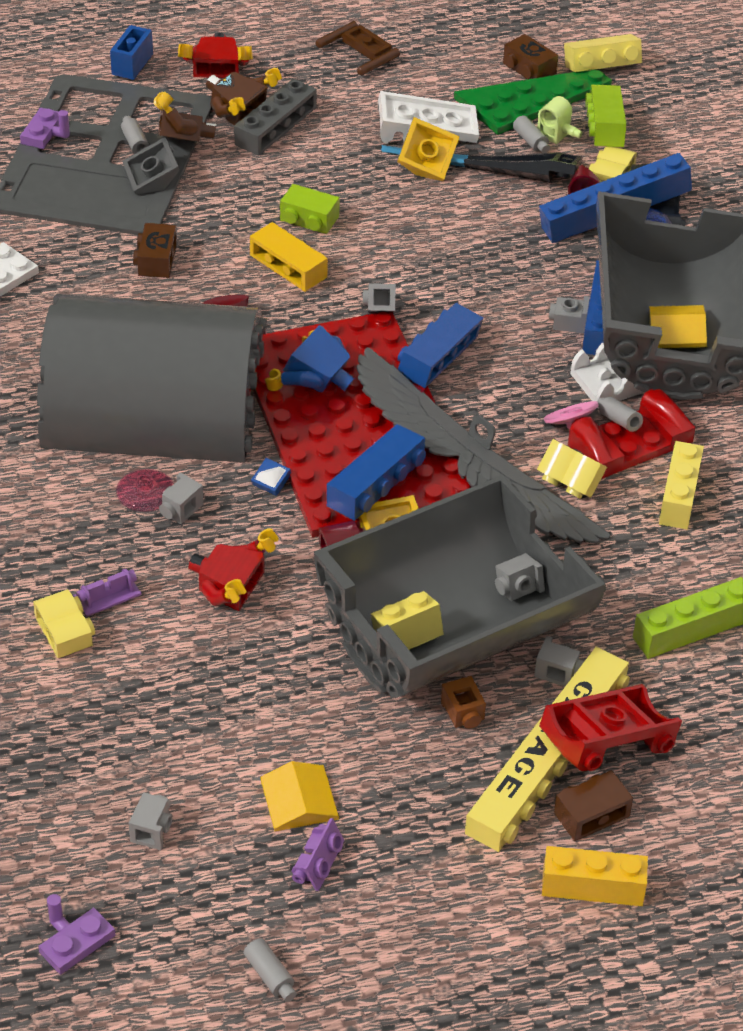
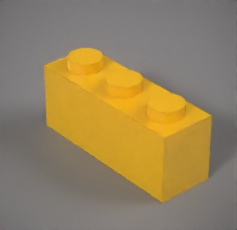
[250,222,328,292]
[541,846,648,906]

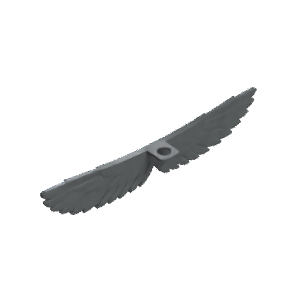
[356,347,610,544]

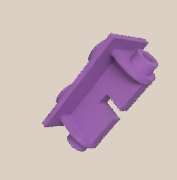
[73,569,142,617]
[292,818,344,891]

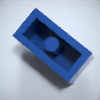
[110,25,153,80]

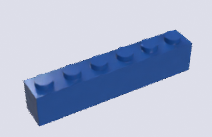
[539,153,692,243]

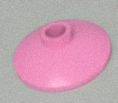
[544,401,599,429]

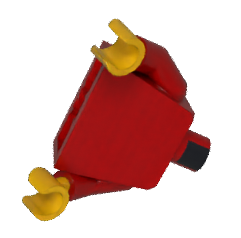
[178,32,253,78]
[188,528,279,611]

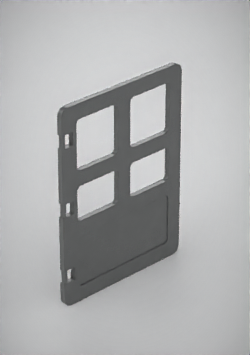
[0,74,212,235]

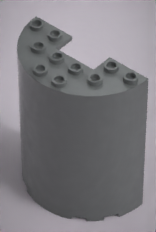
[596,191,743,400]
[37,294,267,463]
[314,475,606,698]

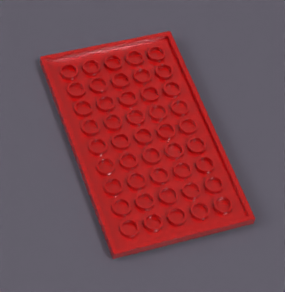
[253,312,471,538]

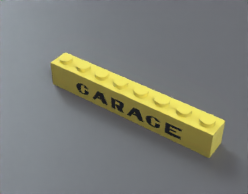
[465,647,630,852]

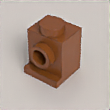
[441,676,486,729]

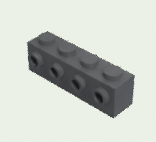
[233,79,317,156]

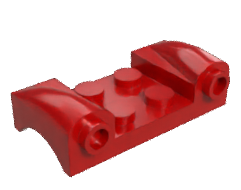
[568,389,696,479]
[539,684,682,771]

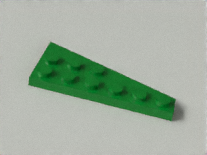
[454,69,612,135]

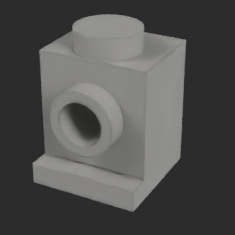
[549,296,590,333]
[159,472,204,524]
[495,553,545,601]
[534,636,584,686]
[128,792,173,850]

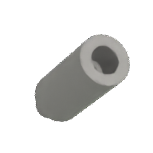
[513,115,550,153]
[121,116,149,154]
[597,397,643,432]
[243,938,297,1002]

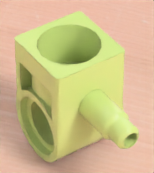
[537,96,583,144]

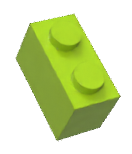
[280,184,340,234]

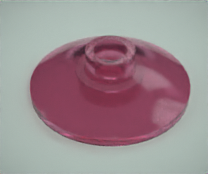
[116,469,174,512]

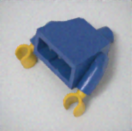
[265,325,355,392]

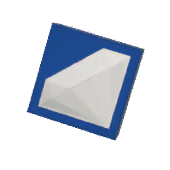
[251,458,291,496]

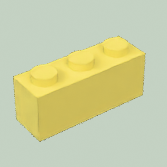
[564,34,642,72]
[659,441,704,530]

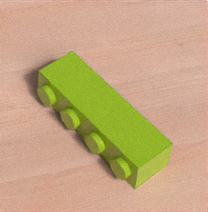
[585,84,626,147]
[632,577,743,659]

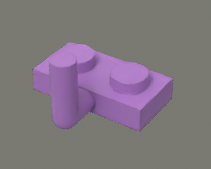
[20,108,70,149]
[38,894,116,975]

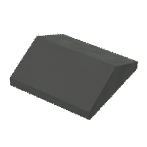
[122,137,180,195]

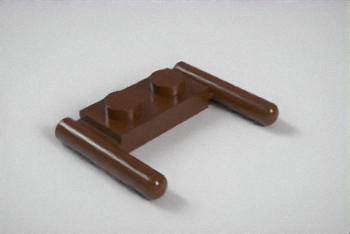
[315,21,400,76]

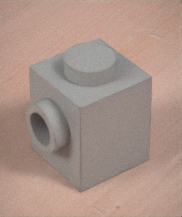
[363,283,396,313]

